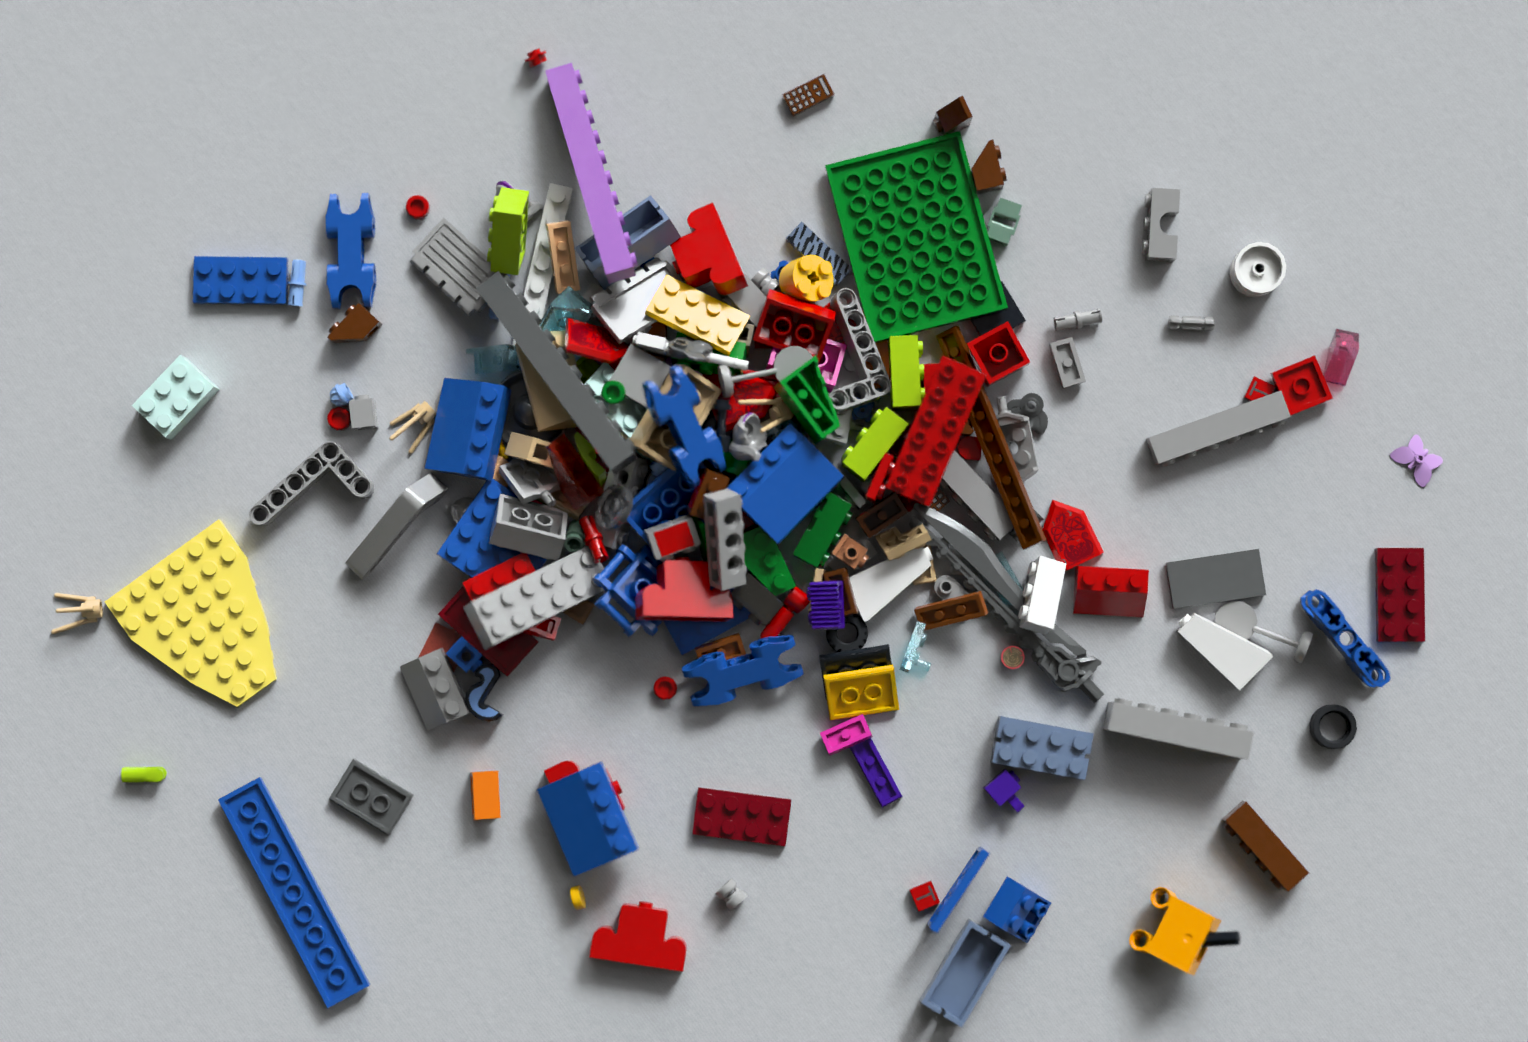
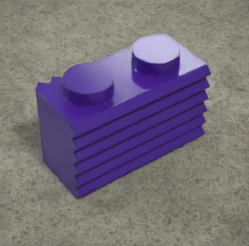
[807,580,845,630]

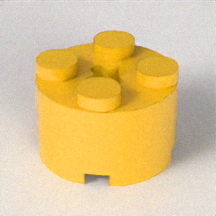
[779,255,833,303]

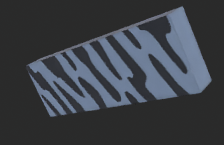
[786,221,852,287]

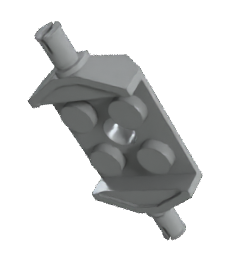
[991,396,1038,484]

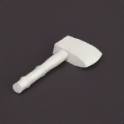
[632,332,749,371]

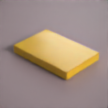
[823,665,899,720]

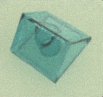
[539,286,594,331]

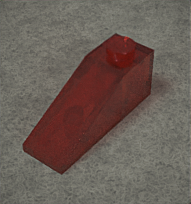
[546,434,604,510]

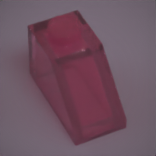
[1323,328,1359,386]

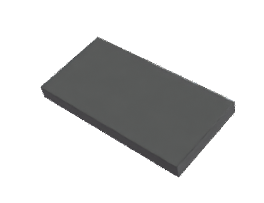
[1165,549,1266,609]

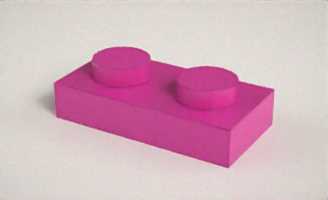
[820,714,873,756]

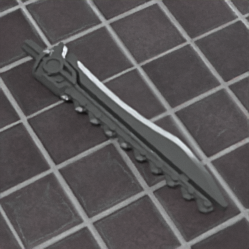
[909,503,1104,703]

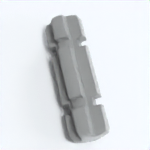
[1168,315,1215,331]

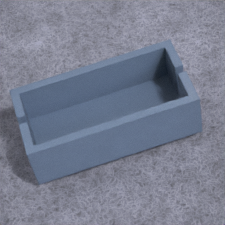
[574,195,681,290]
[990,716,1094,780]
[920,919,1011,1027]

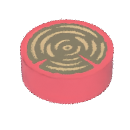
[1001,646,1025,669]

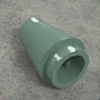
[564,520,585,552]

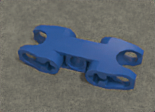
[326,193,376,309]
[642,365,726,488]
[1300,589,1391,688]
[682,635,804,706]

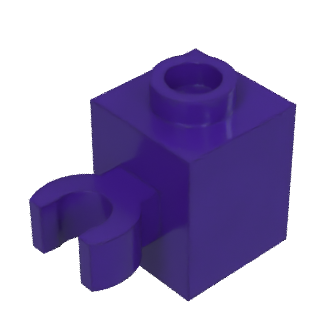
[983,769,1025,812]

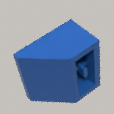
[983,876,1051,943]

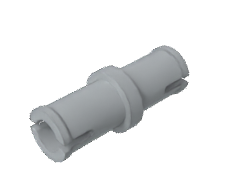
[1053,308,1102,332]

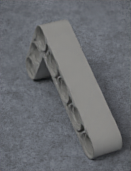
[829,288,891,414]
[249,441,375,526]
[345,473,449,580]

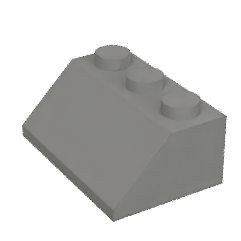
[489,494,568,561]
[400,648,470,731]

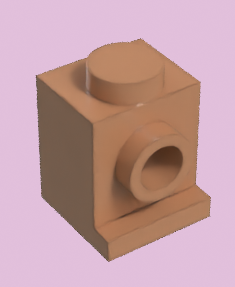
[831,534,869,570]

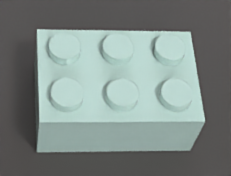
[132,355,220,440]

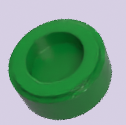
[601,380,626,404]

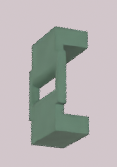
[988,197,1022,246]

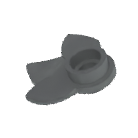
[667,336,713,362]
[1007,393,1048,435]

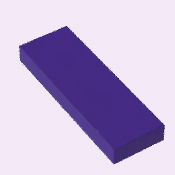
[849,738,903,808]

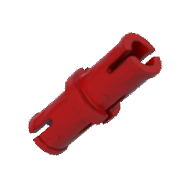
[579,515,609,563]

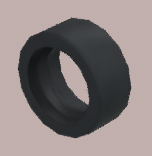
[1309,704,1357,749]

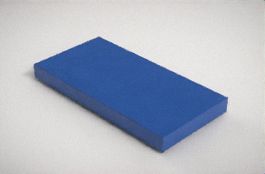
[928,847,990,933]

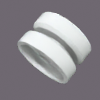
[1229,242,1286,298]

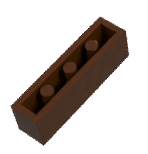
[1222,801,1309,892]

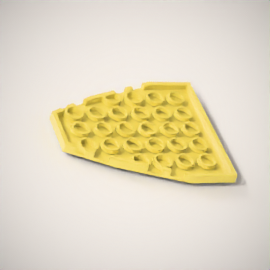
[105,519,277,707]

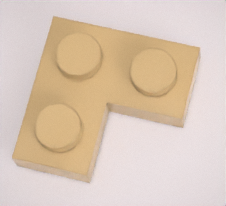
[875,524,931,561]

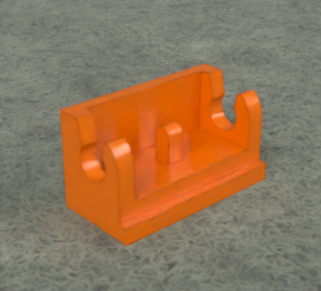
[470,771,501,820]

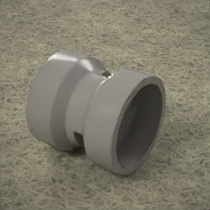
[751,268,779,297]
[715,878,748,911]

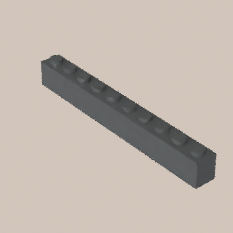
[476,271,638,475]

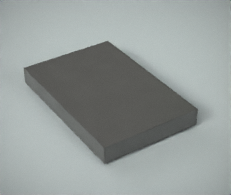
[329,759,414,835]

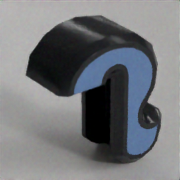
[465,664,504,722]

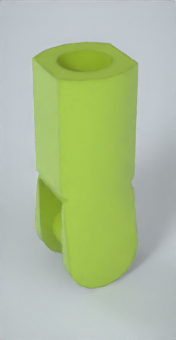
[121,766,167,782]

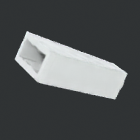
[849,547,933,622]
[1178,613,1273,690]

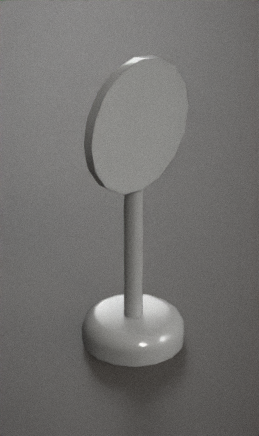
[717,346,813,398]
[1215,601,1313,664]

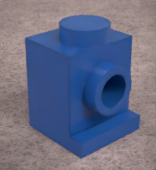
[446,636,483,673]

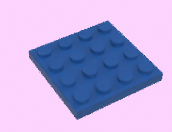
[437,479,567,578]

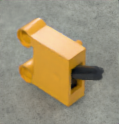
[1129,887,1241,976]

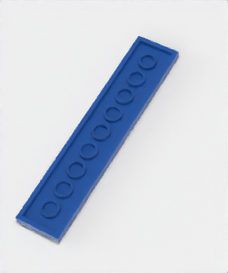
[218,777,371,1008]

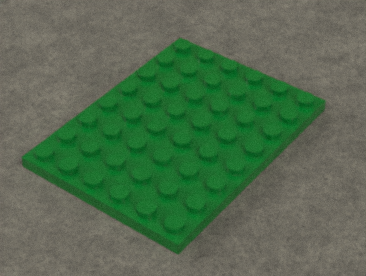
[825,131,1008,343]

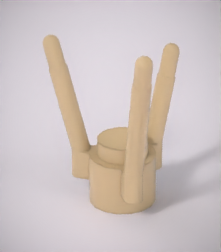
[738,397,794,433]
[389,401,436,454]
[51,593,103,634]

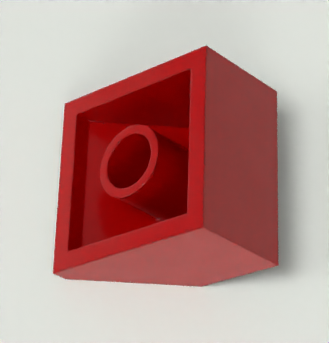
[967,321,1030,387]

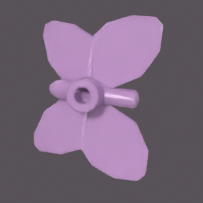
[1390,435,1443,487]

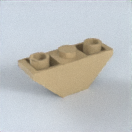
[505,432,579,475]

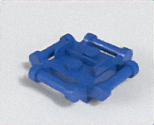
[593,544,662,637]

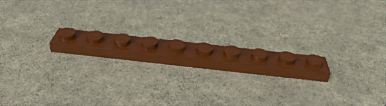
[936,326,1046,550]

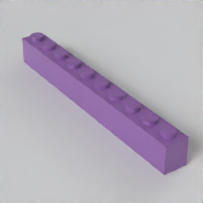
[545,63,638,284]

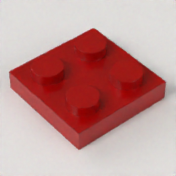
[1271,356,1333,416]
[866,453,896,504]

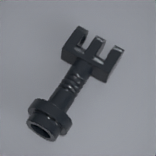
[713,399,732,453]

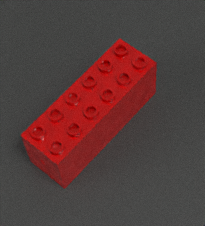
[886,355,986,506]

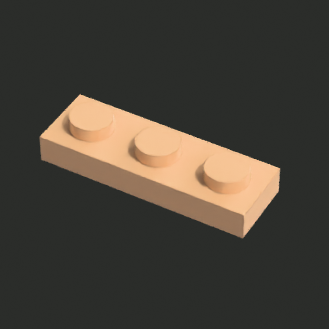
[546,220,580,294]

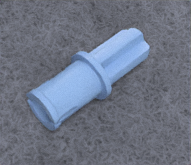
[288,260,307,307]

